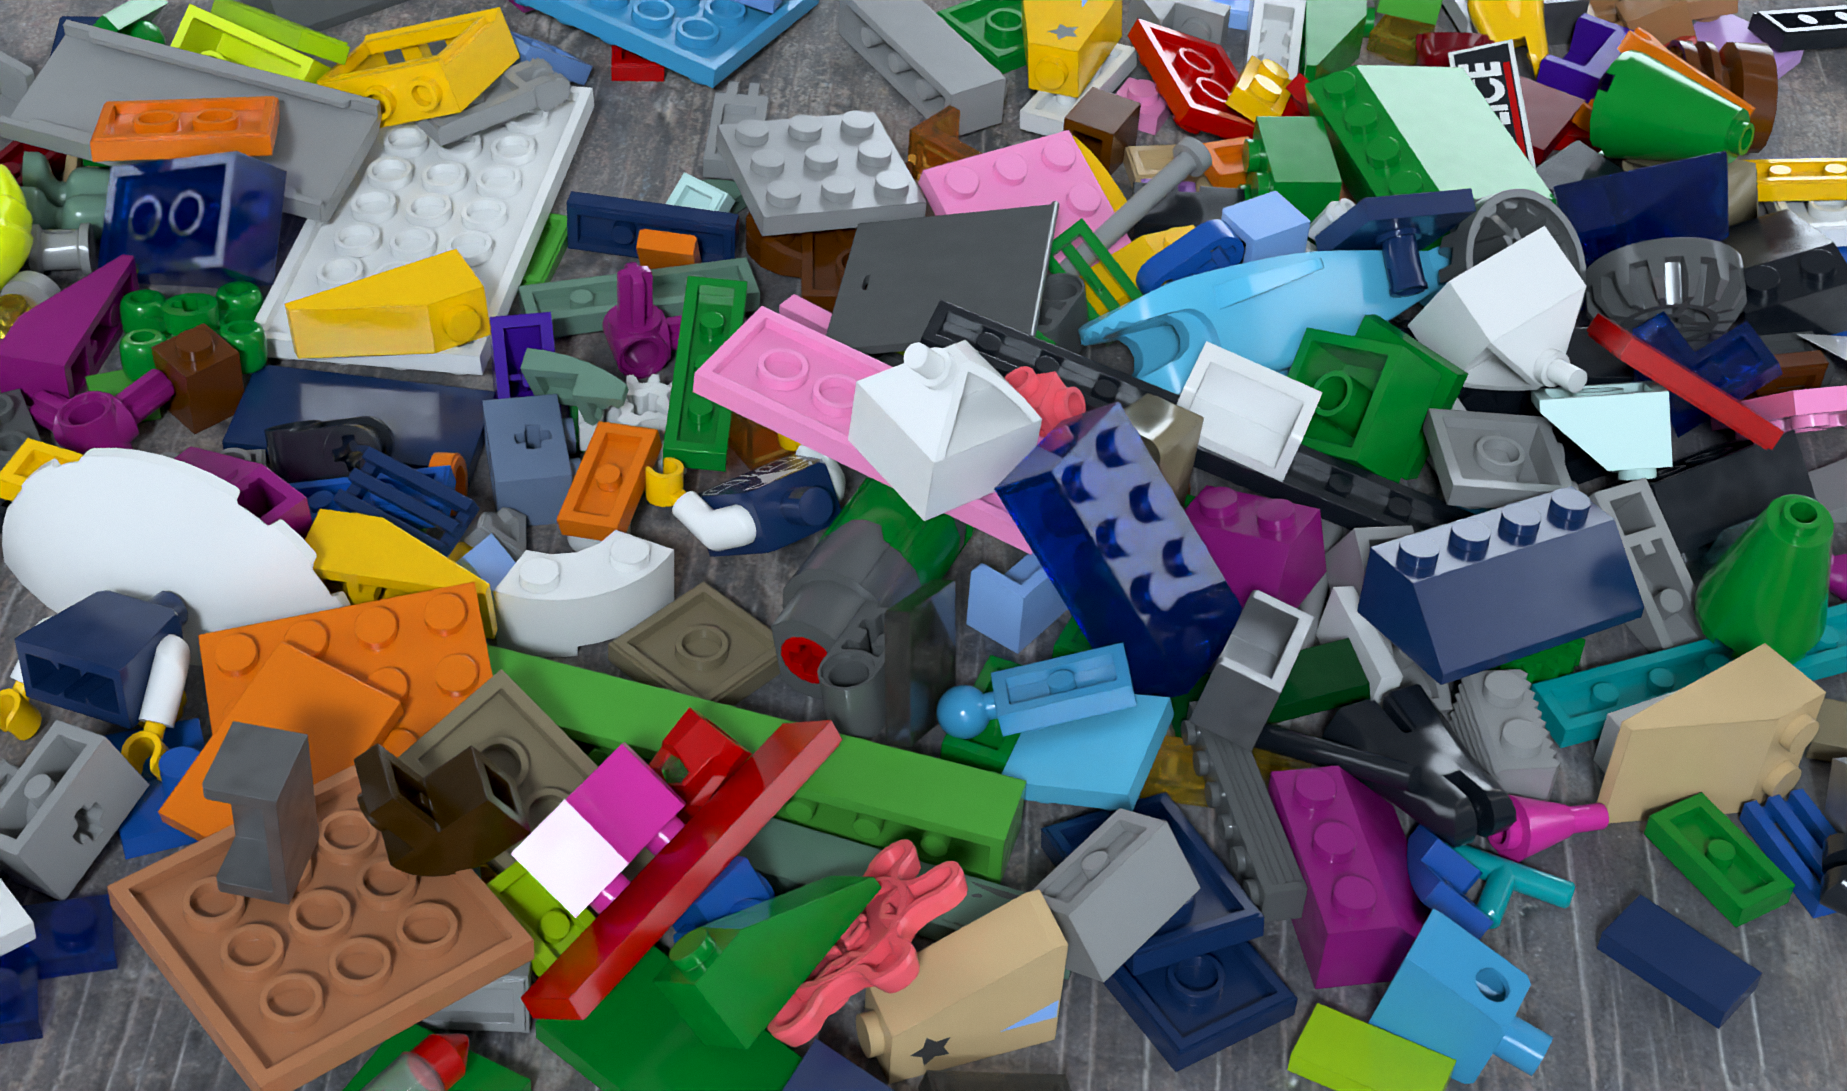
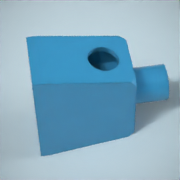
[1368,908,1553,1084]

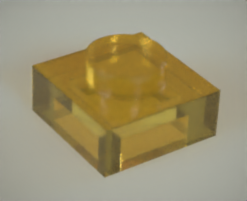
[1367,14,1436,66]

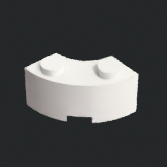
[494,530,674,657]

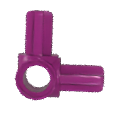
[602,262,682,379]
[29,369,175,454]

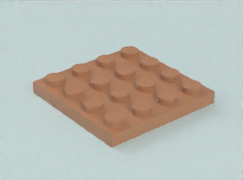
[107,765,534,1091]

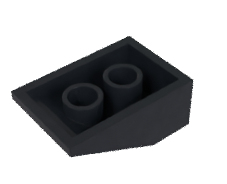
[1697,209,1847,338]

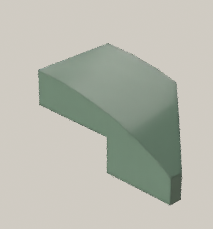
[520,348,629,426]

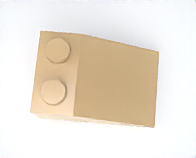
[1596,643,1826,824]

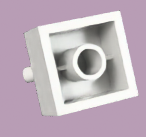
[1408,226,1587,393]
[848,340,1042,521]

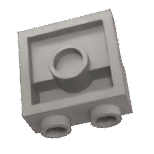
[1423,408,1579,509]

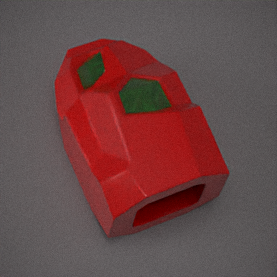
[649,707,752,825]

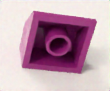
[1153,485,1327,635]

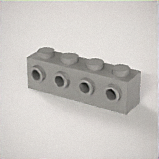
[838,0,1007,139]

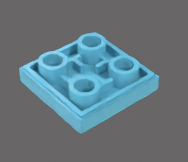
[1002,694,1174,812]

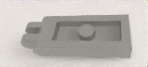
[703,81,769,181]

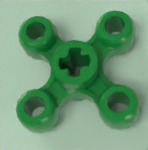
[119,281,268,382]

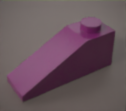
[0,254,140,406]

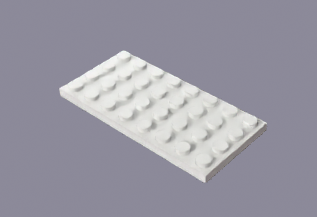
[254,86,594,375]

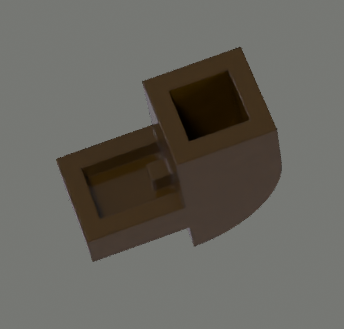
[353,743,531,877]

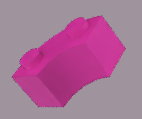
[511,742,686,918]

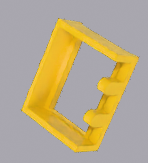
[316,7,520,128]

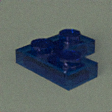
[1632,311,1783,438]
[0,894,118,1044]

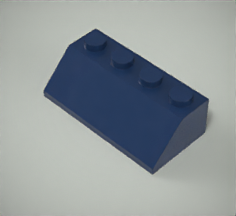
[1357,486,1644,685]

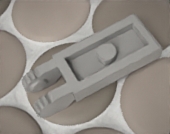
[413,57,572,146]

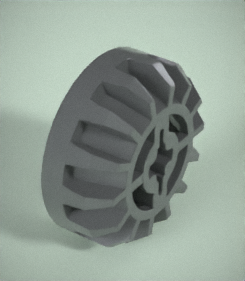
[1438,188,1586,317]
[1584,237,1747,345]

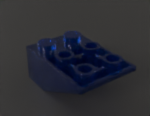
[1553,151,1729,310]

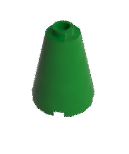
[1590,50,1755,164]
[1694,494,1834,664]

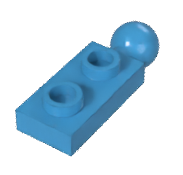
[936,642,1137,739]

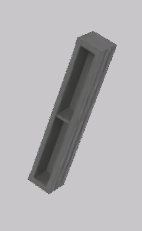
[1181,701,1308,923]

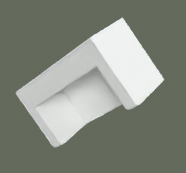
[1177,341,1323,482]

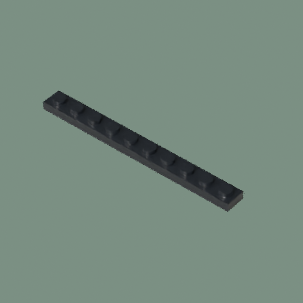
[920,299,1476,534]

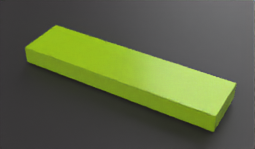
[210,0,350,65]

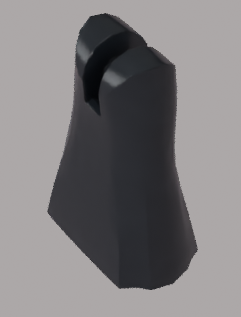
[1322,684,1517,848]

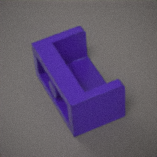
[1536,13,1634,104]

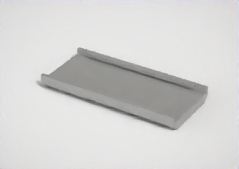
[0,19,382,222]

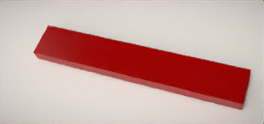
[520,720,842,1020]

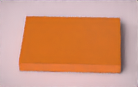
[90,96,280,162]
[158,641,404,841]

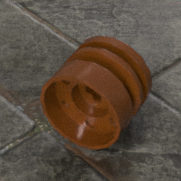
[1666,40,1778,153]

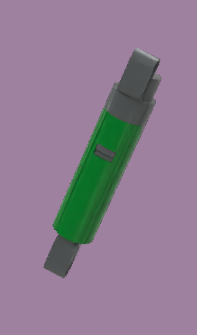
[771,273,1089,739]

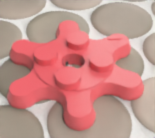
[767,839,968,1047]

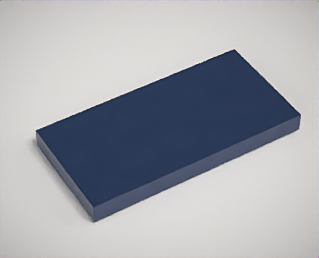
[222,365,496,487]

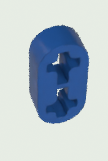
[1136,219,1244,295]

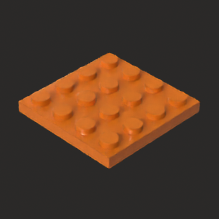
[198,582,493,758]

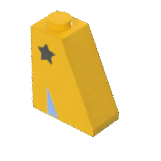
[1022,0,1122,98]

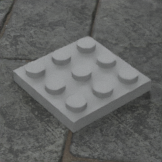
[716,110,927,236]

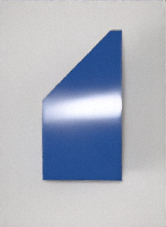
[1407,824,1494,940]

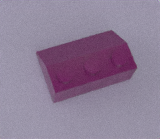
[1267,766,1432,989]

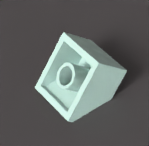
[1530,380,1673,480]

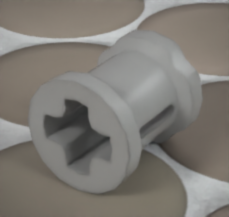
[28,222,96,275]

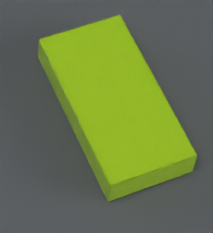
[1287,1003,1456,1091]

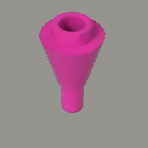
[1488,794,1609,862]

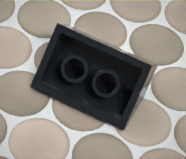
[1586,430,1816,563]

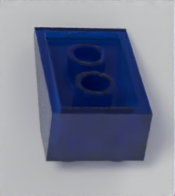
[97,151,287,288]

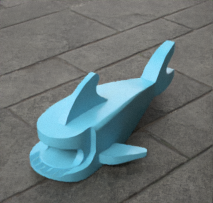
[1078,246,1451,395]

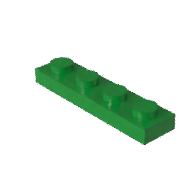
[662,276,748,472]

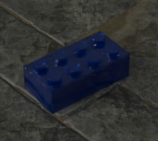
[994,401,1243,698]

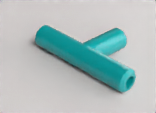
[1442,840,1576,929]

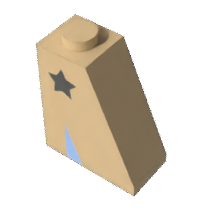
[856,889,1068,1084]

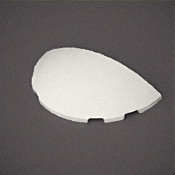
[2,448,351,666]

